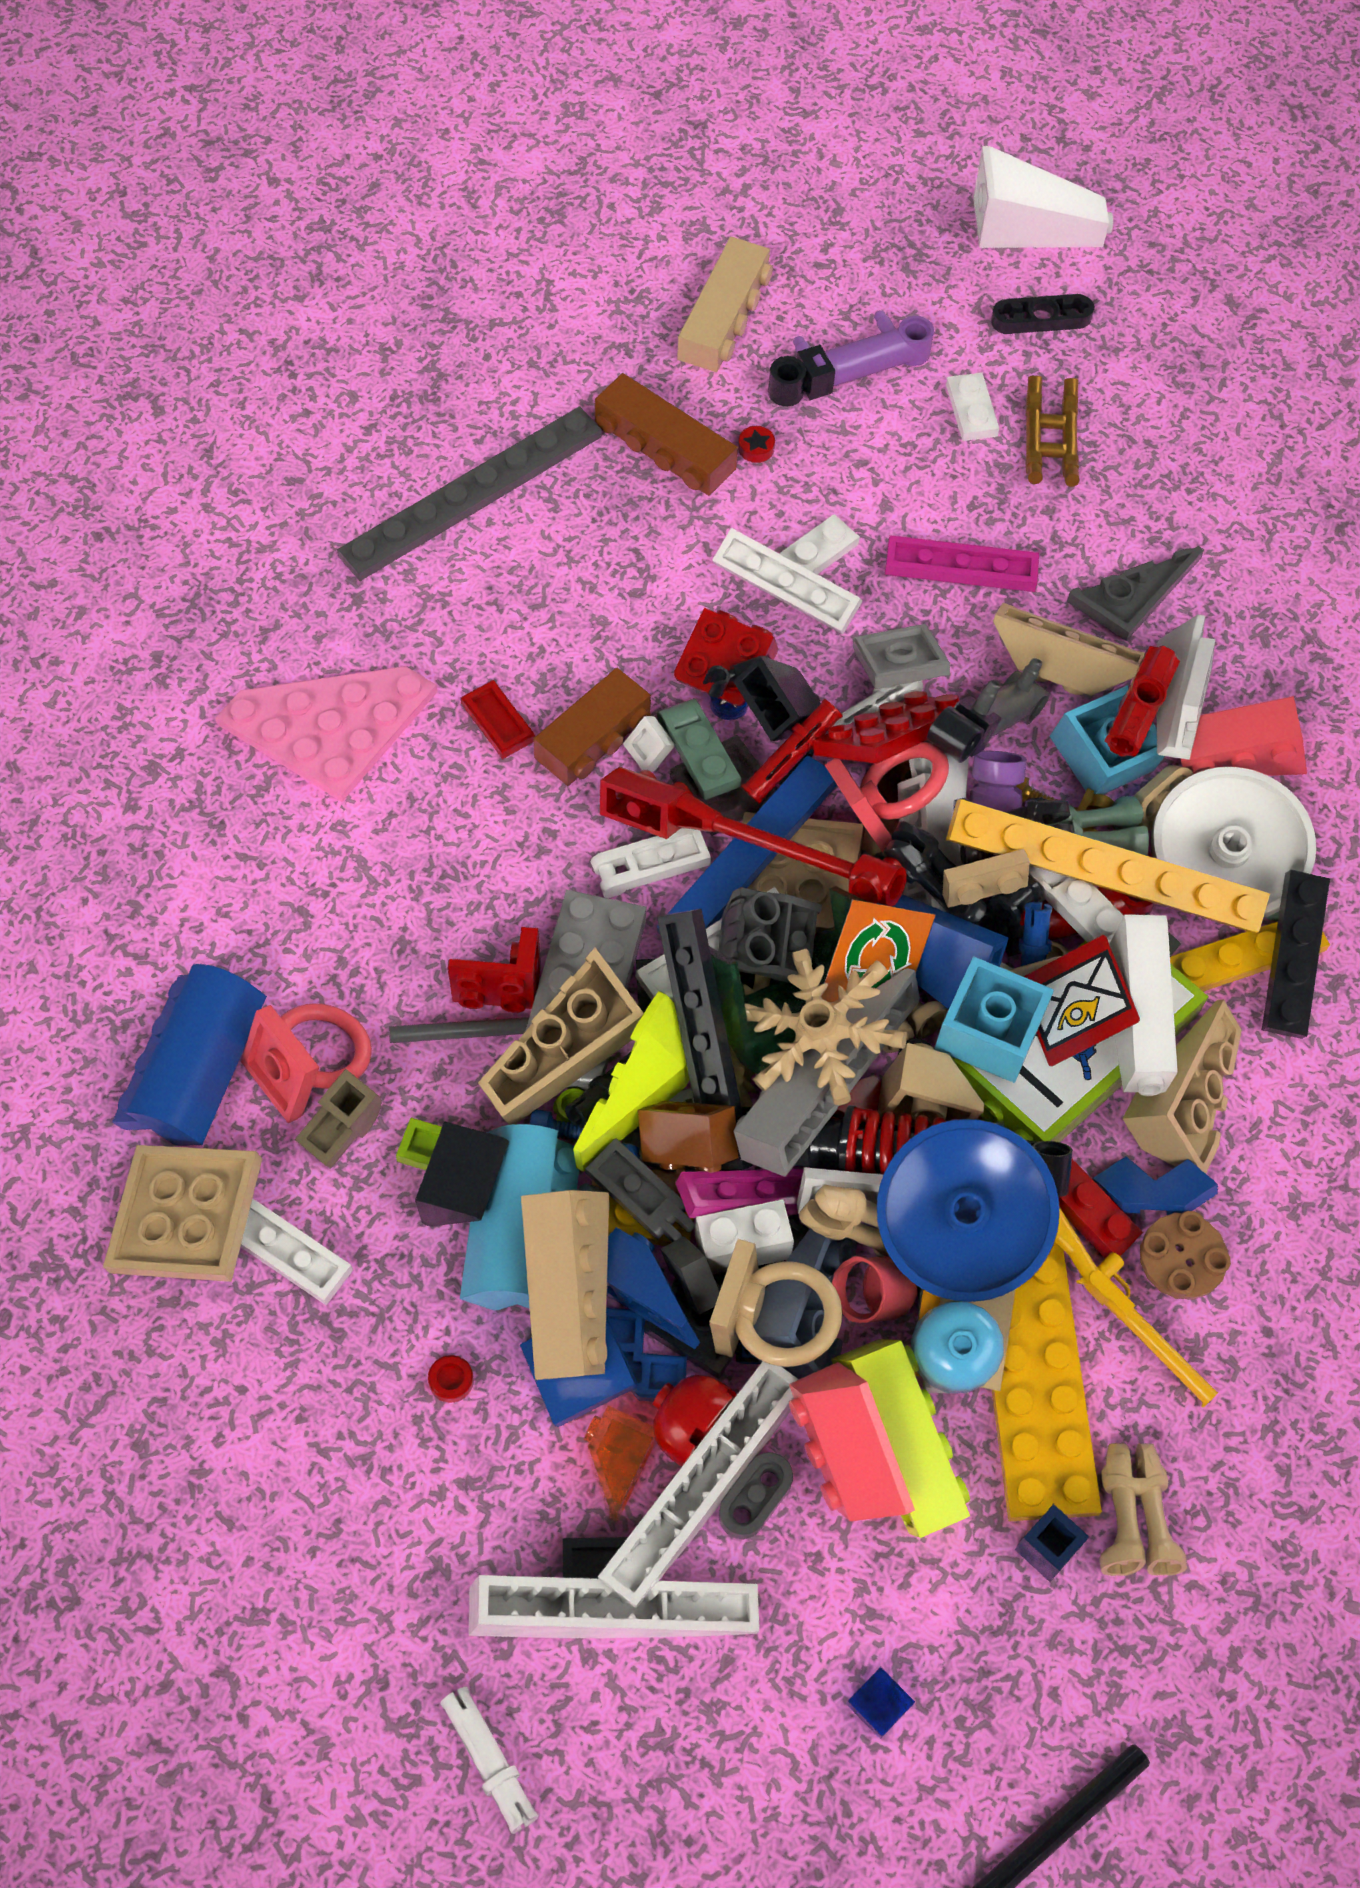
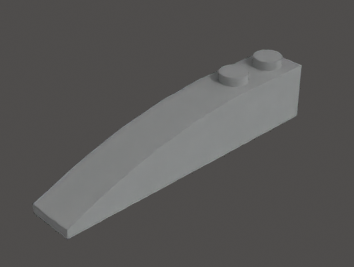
[734,968,920,1177]

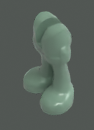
[1048,796,1149,856]

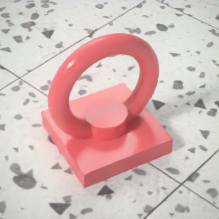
[825,742,949,853]
[241,1004,372,1123]

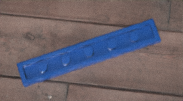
[656,755,837,934]

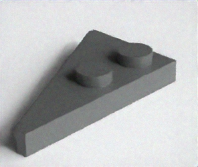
[1067,546,1204,641]

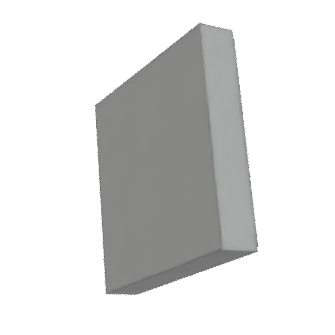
[853,624,950,689]

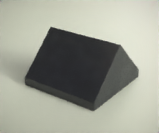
[415,1121,509,1227]

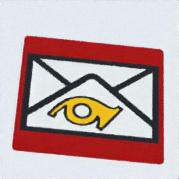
[1023,935,1140,1066]

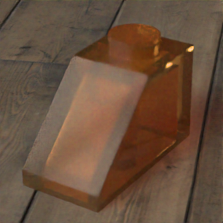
[584,1405,656,1522]

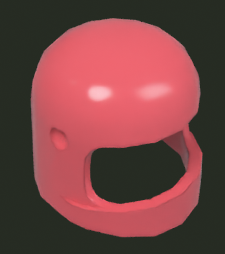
[832,1256,917,1323]

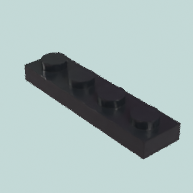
[1262,869,1330,1039]

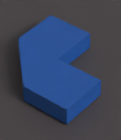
[1093,1156,1218,1215]
[606,1308,687,1402]

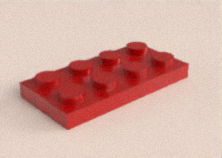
[813,691,960,764]

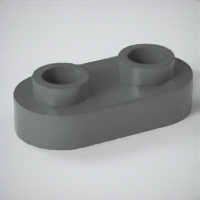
[719,1452,793,1539]

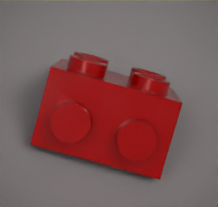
[674,608,779,706]

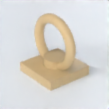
[709,1239,842,1367]

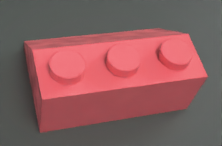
[789,1362,915,1521]

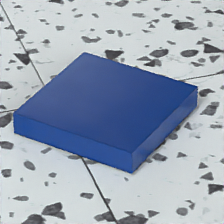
[519,1315,638,1427]

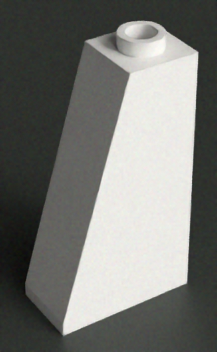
[1109,915,1178,1096]

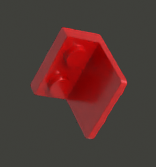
[447,927,541,1013]

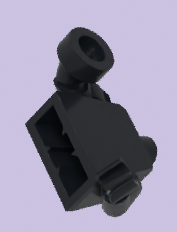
[703,655,821,785]

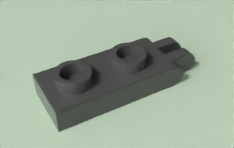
[585,1138,695,1242]

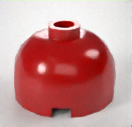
[652,1375,738,1467]

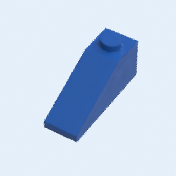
[607,1227,700,1349]

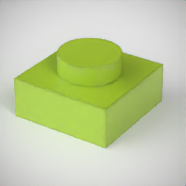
[396,1118,442,1170]

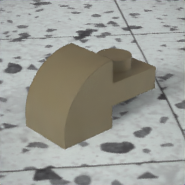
[294,1069,382,1169]

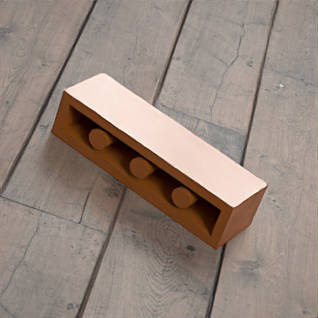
[595,373,738,496]

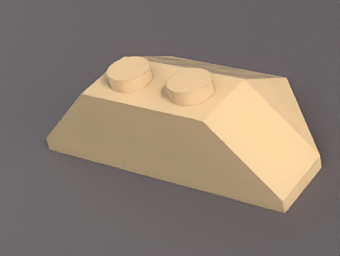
[993,603,1145,696]

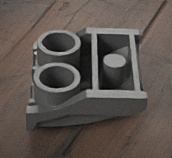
[718,887,822,984]

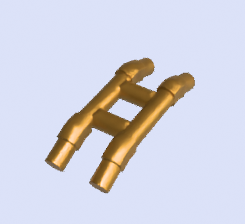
[1025,375,1080,487]

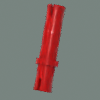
[741,699,843,804]

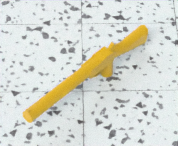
[1054,1209,1218,1408]

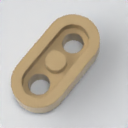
[1134,765,1194,830]

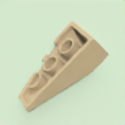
[1123,999,1242,1173]

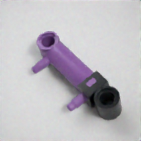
[768,310,934,407]

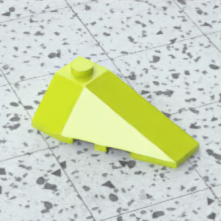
[573,991,690,1172]

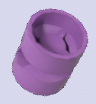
[969,751,1027,812]

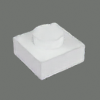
[623,716,675,772]

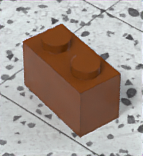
[638,1101,738,1173]

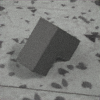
[660,1236,720,1315]

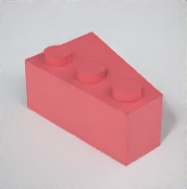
[1181,696,1307,776]

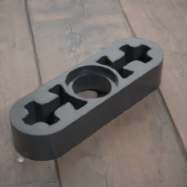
[991,294,1094,334]

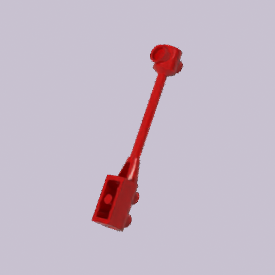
[600,767,907,907]

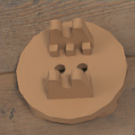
[1140,1211,1231,1300]

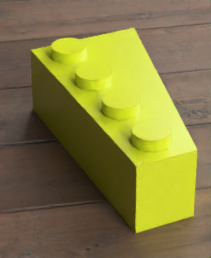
[831,1339,970,1538]

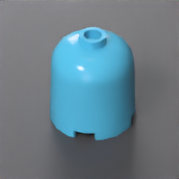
[911,1302,1004,1393]

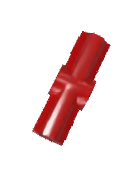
[1104,645,1180,757]

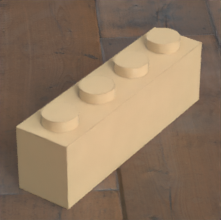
[677,236,773,373]

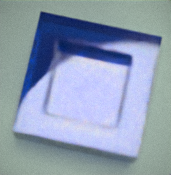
[846,1667,915,1740]

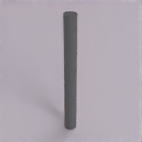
[389,1017,529,1043]

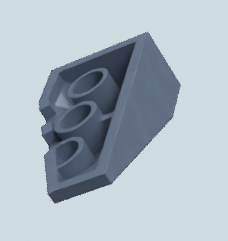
[753,1229,857,1379]

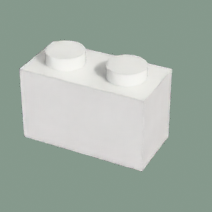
[695,1200,794,1275]

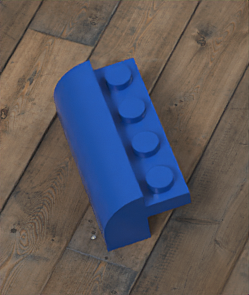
[112,964,267,1146]

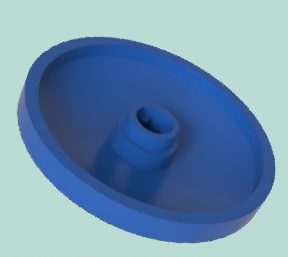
[877,1119,1060,1302]

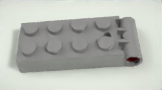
[526,890,646,1091]

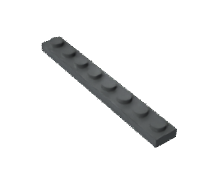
[337,406,602,581]

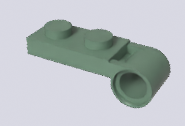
[657,698,741,800]

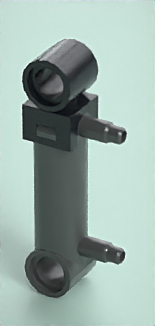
[927,658,1050,763]

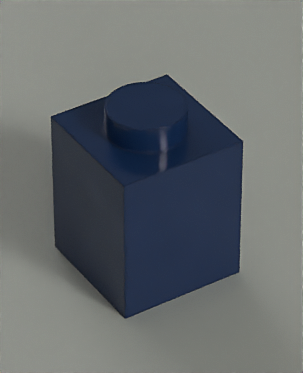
[1015,1504,1089,1582]

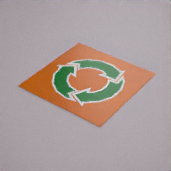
[821,900,935,1002]

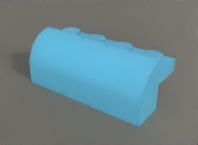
[460,1124,579,1310]

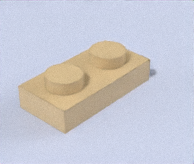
[943,849,1030,908]

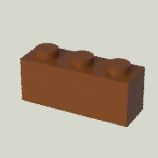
[533,667,651,786]

